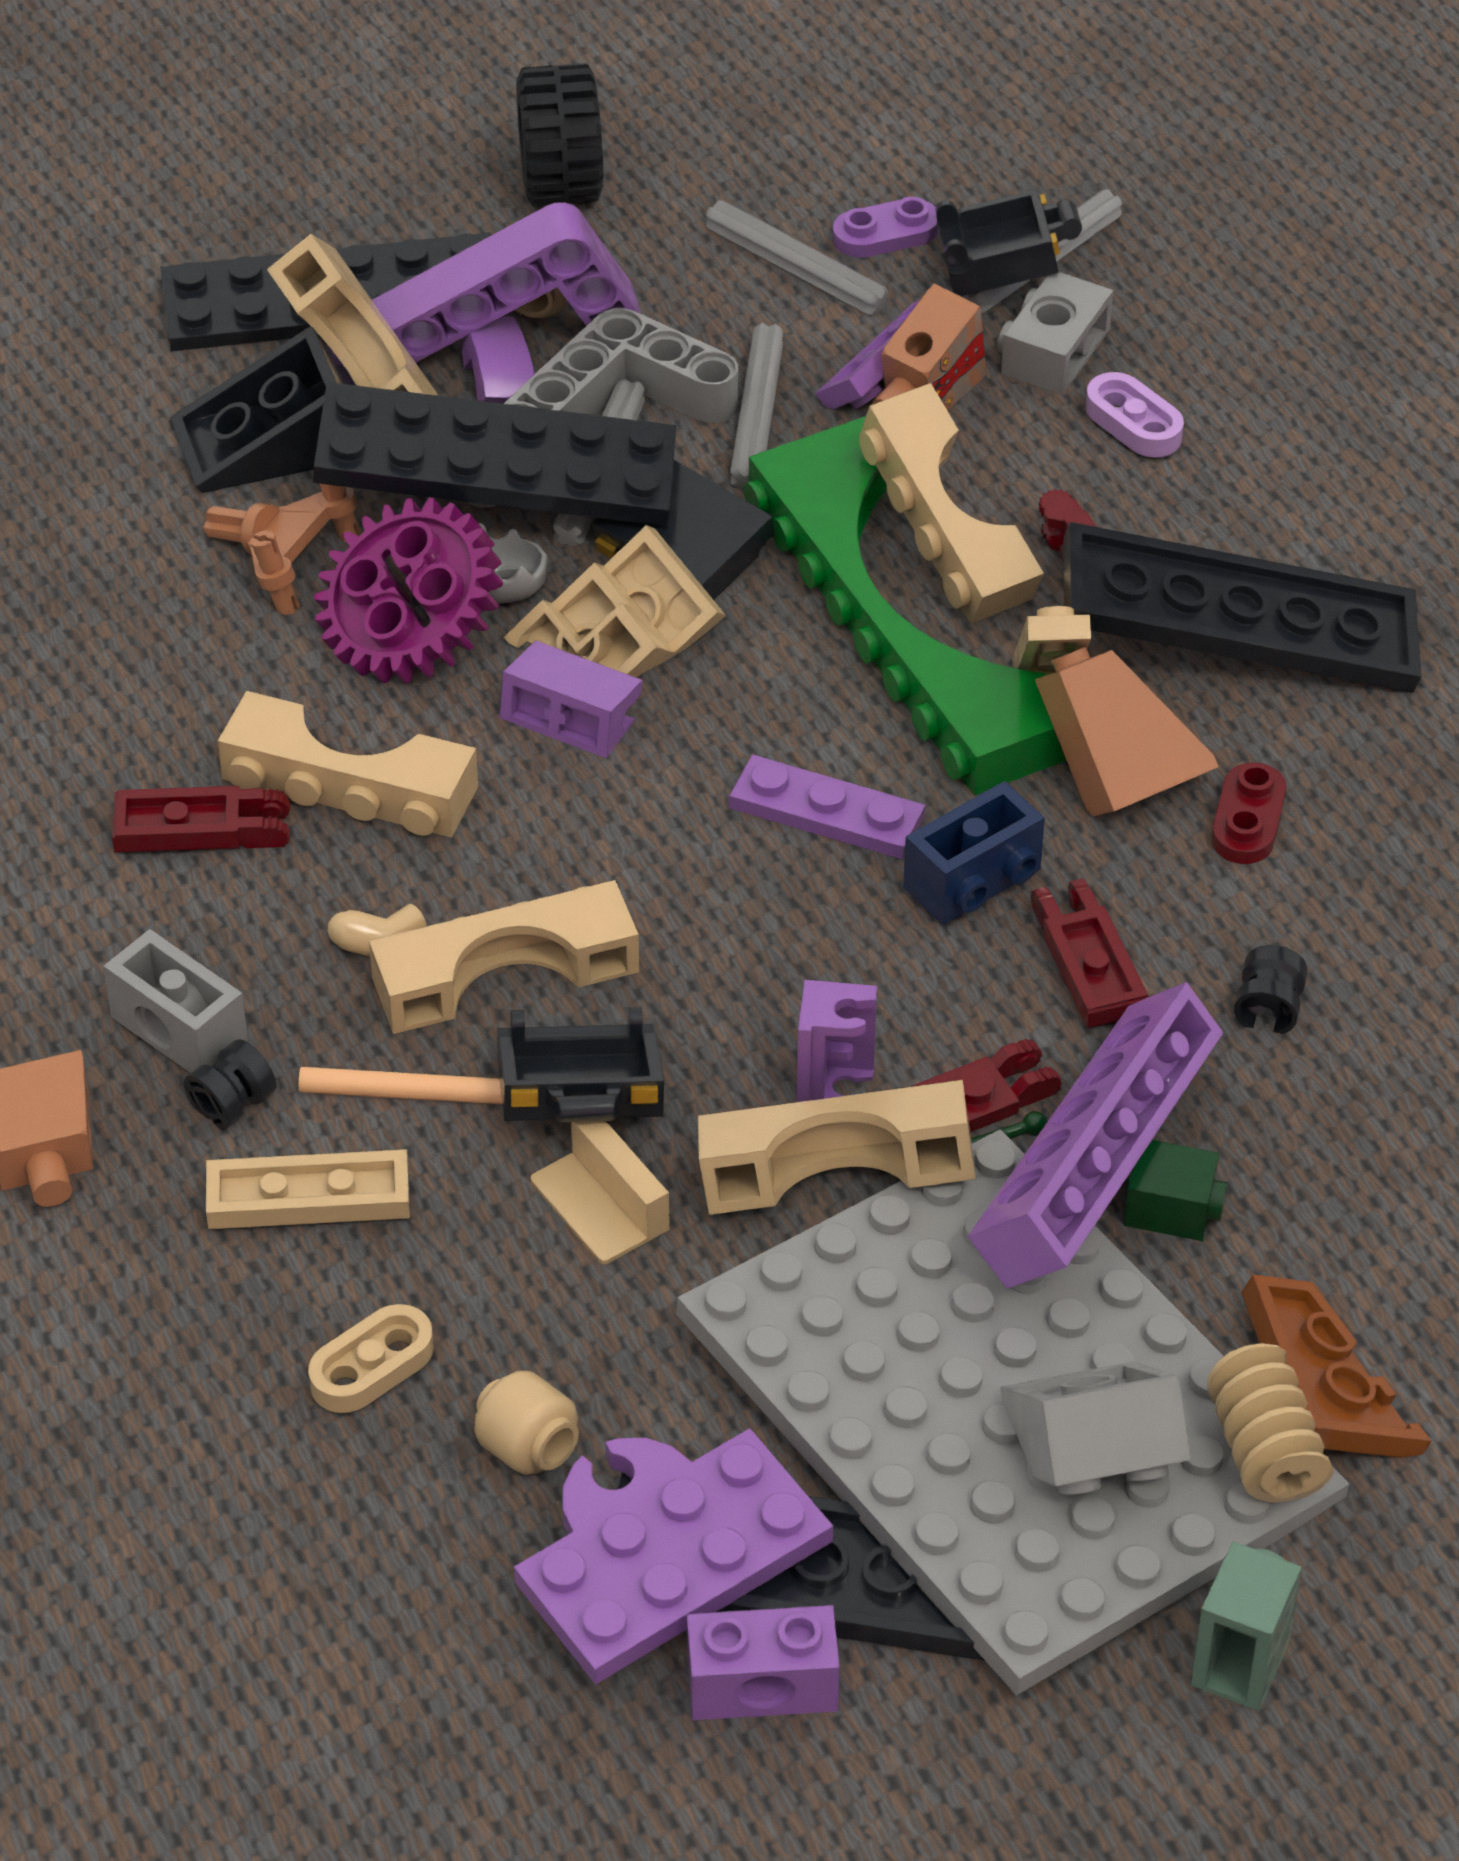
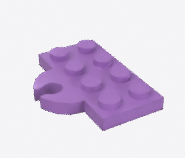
[514,1428,833,1685]

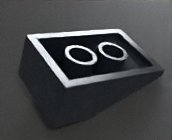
[170,326,354,493]

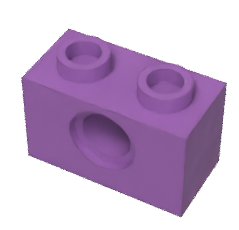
[687,1605,840,1720]

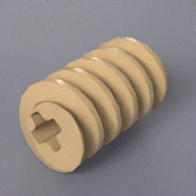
[1207,1343,1334,1503]

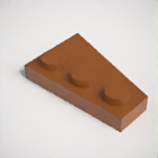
[1241,1274,1431,1458]

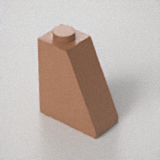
[1035,646,1219,817]

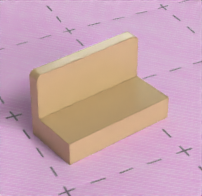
[531,1121,669,1264]

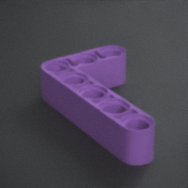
[351,203,641,378]

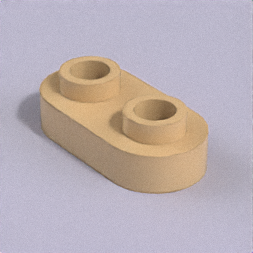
[308,1304,434,1413]

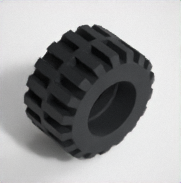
[516,63,603,206]

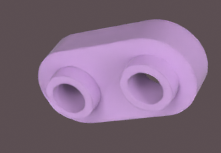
[1086,372,1184,457]

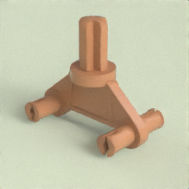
[203,484,362,615]

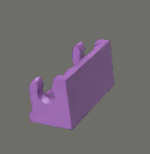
[500,641,642,758]
[797,980,877,1102]

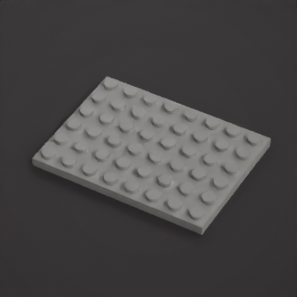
[676,1129,1349,1696]

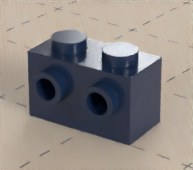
[903,781,1045,925]

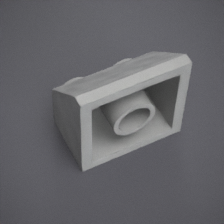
[1001,1362,1191,1494]

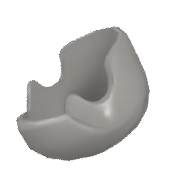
[479,523,548,604]

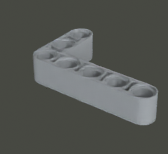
[467,308,738,508]

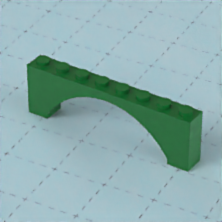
[744,416,1067,796]

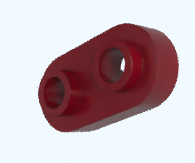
[1212,762,1286,864]

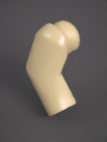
[327,904,427,957]

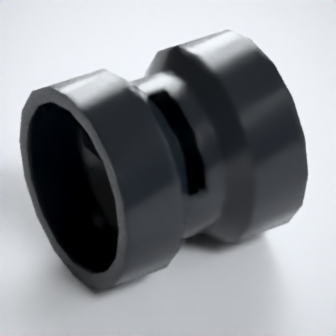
[1234,945,1308,1034]
[184,1039,277,1130]

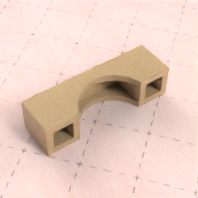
[267,234,439,396]
[859,383,1044,623]
[218,691,478,838]
[369,880,639,1034]
[698,1080,976,1215]

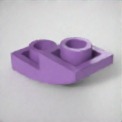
[460,316,535,404]

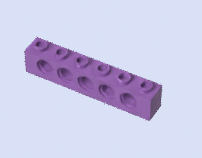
[967,982,1224,1289]

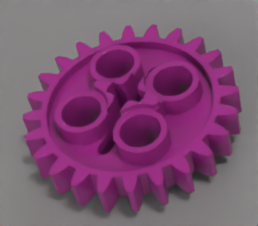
[314,498,503,684]

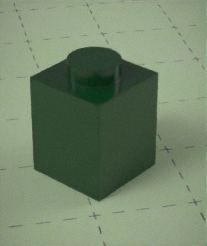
[1123,1140,1228,1241]

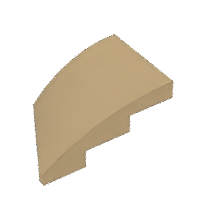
[504,525,726,677]

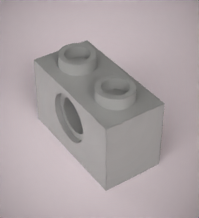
[997,272,1113,395]
[103,929,248,1073]

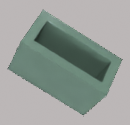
[1191,1541,1302,1711]

